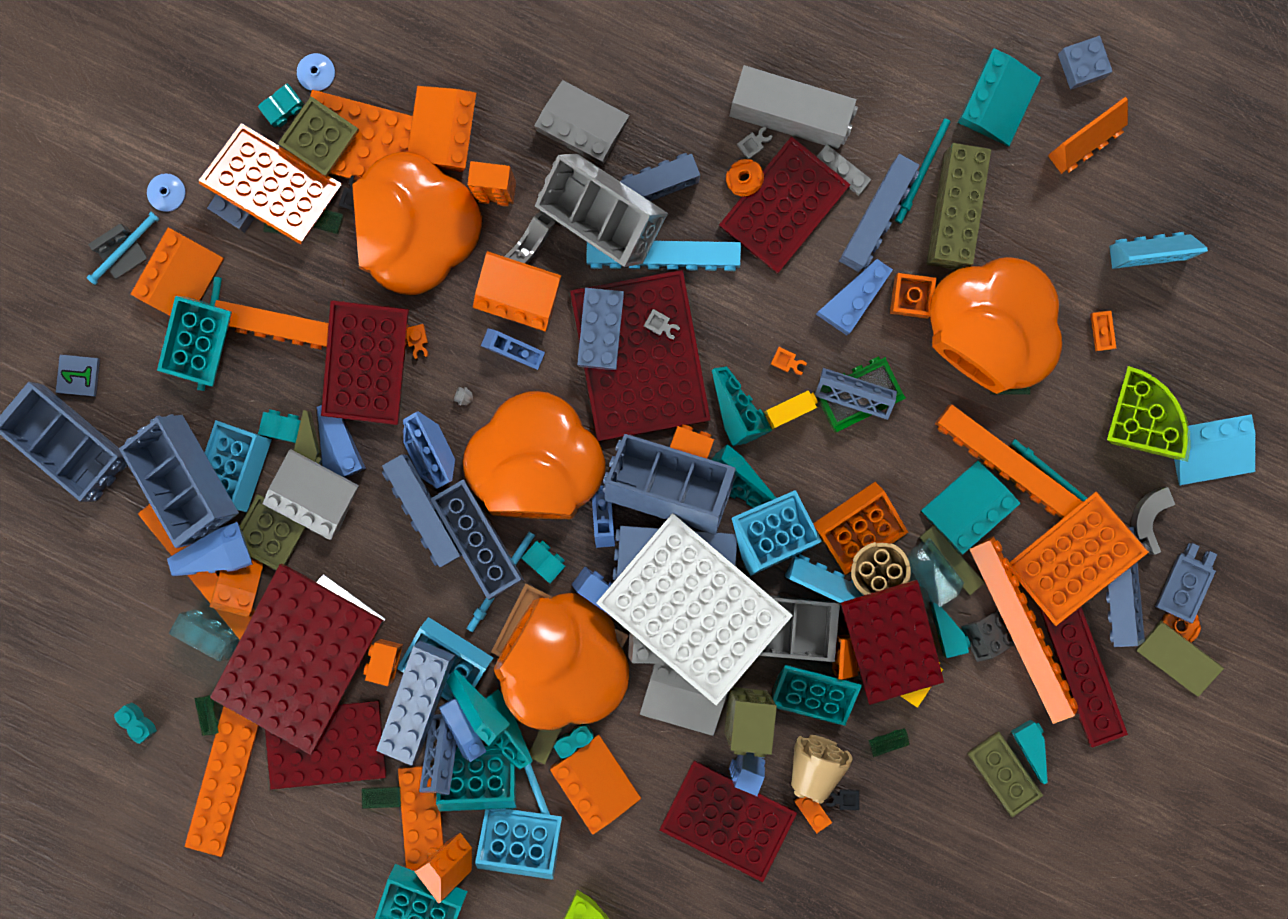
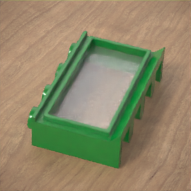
[817,356,906,433]

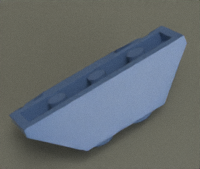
[403,411,455,489]

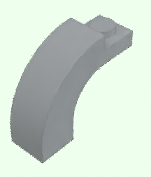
[504,211,556,264]
[1131,487,1175,555]

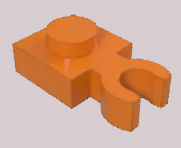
[407,324,428,360]
[770,347,807,375]

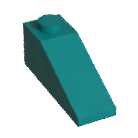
[929,600,970,658]
[1011,720,1048,784]

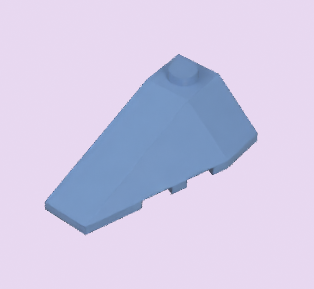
[317,405,366,478]
[167,522,253,576]

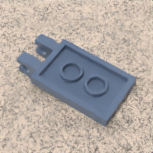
[1155,543,1217,623]

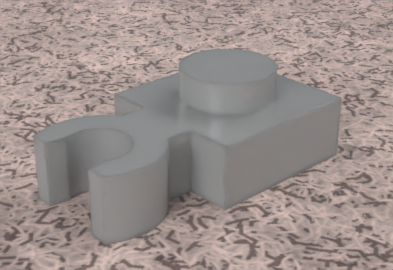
[737,127,773,159]
[644,309,680,340]

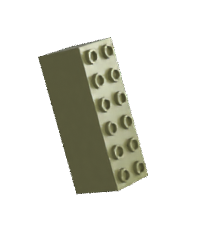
[926,143,991,270]
[724,687,777,757]

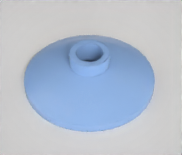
[297,53,335,91]
[147,174,186,212]

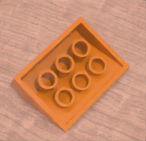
[408,86,476,172]
[1048,97,1128,174]
[130,227,225,316]
[473,251,561,332]
[813,482,909,575]
[550,734,641,835]

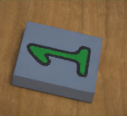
[56,355,100,397]

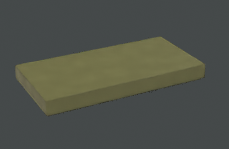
[1136,621,1224,697]
[967,731,1043,817]

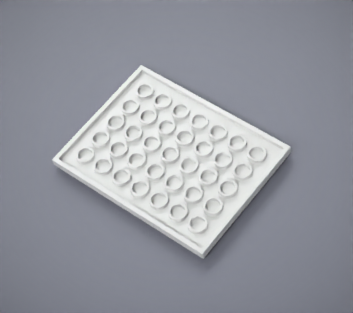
[596,513,793,705]

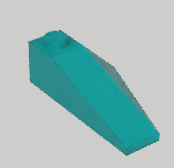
[712,366,772,446]
[711,444,776,508]
[446,669,510,746]
[485,689,532,769]

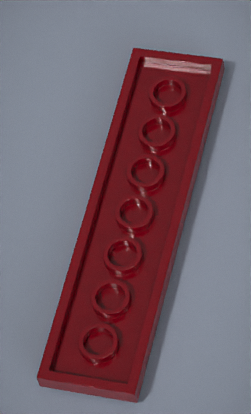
[1038,605,1128,748]

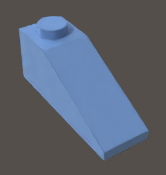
[481,329,545,370]
[592,485,615,548]
[438,698,487,762]

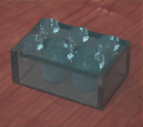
[907,538,964,607]
[169,609,240,662]

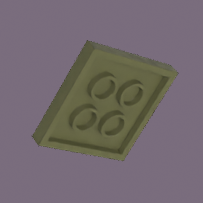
[278,96,359,177]
[240,494,306,570]

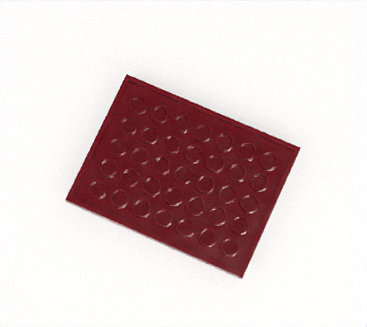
[570,270,711,441]
[210,563,383,755]

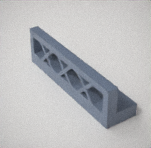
[814,368,897,420]
[419,714,457,795]

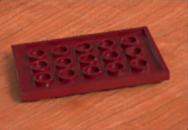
[719,136,851,274]
[321,300,409,425]
[841,580,944,705]
[265,700,387,790]
[659,760,797,882]

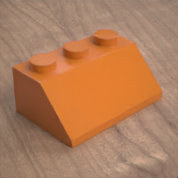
[415,833,472,903]

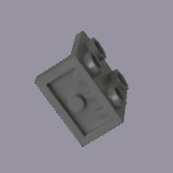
[88,223,148,279]
[961,610,1015,662]

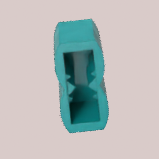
[258,83,305,128]
[258,409,301,443]
[522,540,565,583]
[114,703,157,744]
[554,724,594,758]

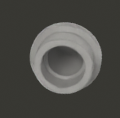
[454,387,473,406]

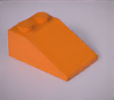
[209,559,263,617]
[832,635,859,679]

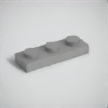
[817,144,871,196]

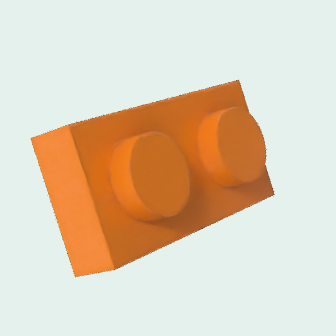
[1090,311,1116,352]
[794,797,832,834]

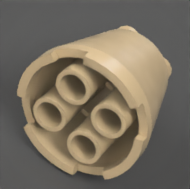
[851,542,911,595]
[791,735,853,804]

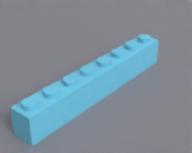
[586,241,741,271]

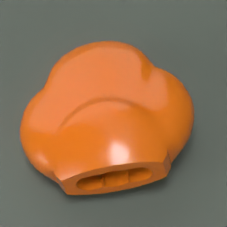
[352,152,482,295]
[930,257,1062,394]
[463,391,606,519]
[493,593,629,730]

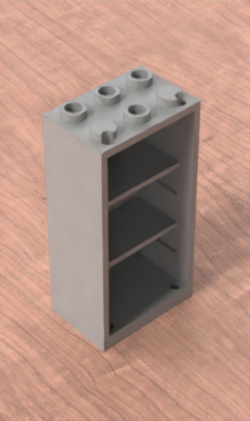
[729,65,858,149]
[535,154,668,267]
[759,595,840,662]

